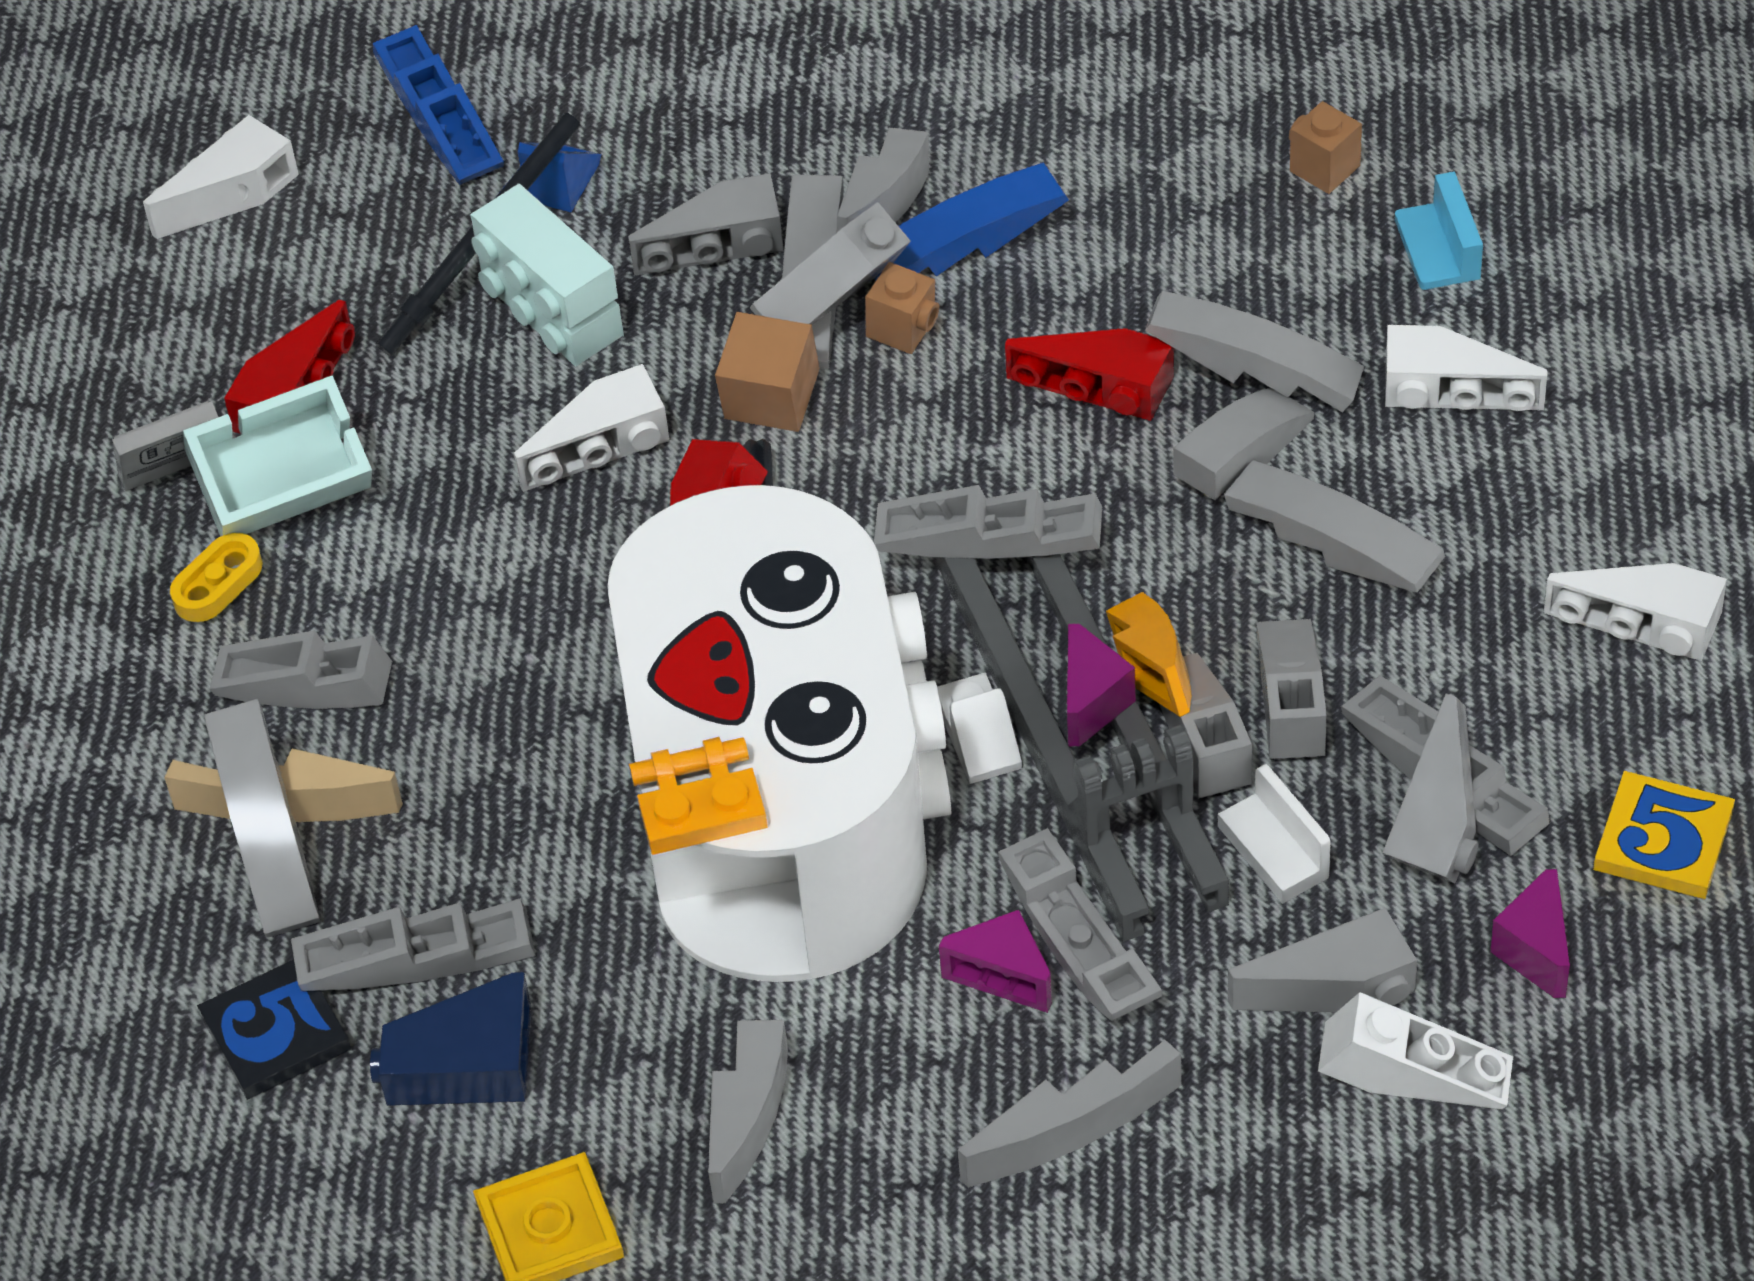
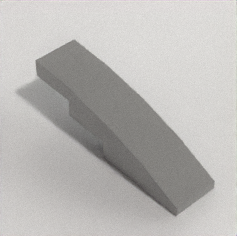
[782,175,844,369]
[1145,291,1364,413]
[1224,460,1445,593]
[874,485,1102,559]
[1341,675,1550,856]
[204,699,321,938]
[291,898,536,991]
[958,1040,1181,1188]

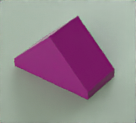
[1067,624,1136,746]
[1490,869,1570,998]
[939,910,1052,1013]

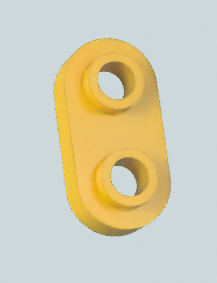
[170,533,263,622]

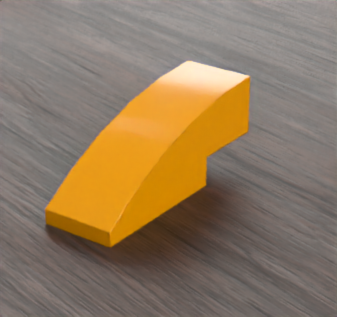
[1106,592,1192,717]

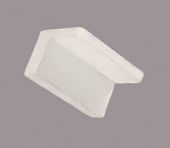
[1218,764,1330,904]

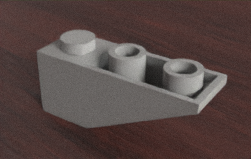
[628,173,784,276]
[1256,619,1327,759]
[1159,653,1252,799]

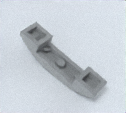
[998,828,1162,1021]

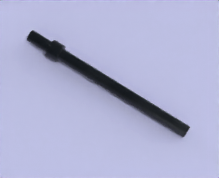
[375,112,581,357]

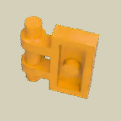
[629,737,768,855]

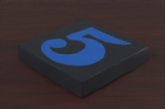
[197,959,351,1100]

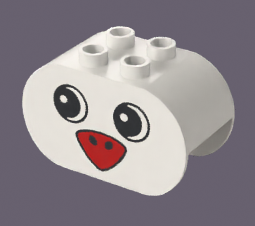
[608,485,951,982]

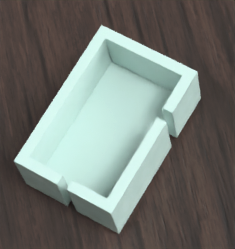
[470,184,624,367]
[183,376,372,536]

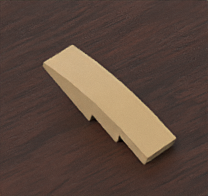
[164,748,403,822]

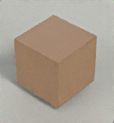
[715,312,820,432]

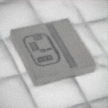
[112,401,218,491]

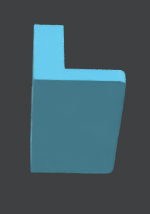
[1395,171,1483,290]

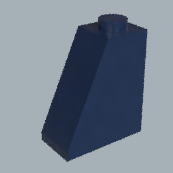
[370,972,531,1106]

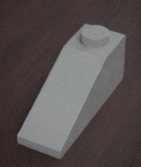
[750,202,911,325]
[1382,693,1479,884]
[1228,908,1417,1012]

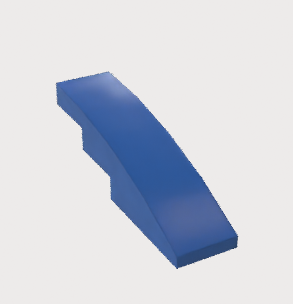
[373,25,504,185]
[874,162,1069,281]

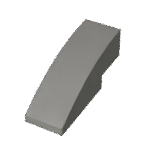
[837,128,929,232]
[1173,388,1314,500]
[210,630,392,709]
[708,1020,788,1204]

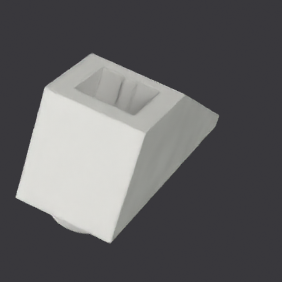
[143,115,299,239]
[1385,325,1547,411]
[514,364,670,492]
[1544,563,1727,661]
[1318,992,1513,1110]

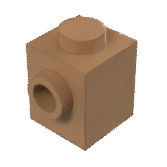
[1289,101,1362,194]
[865,262,939,355]

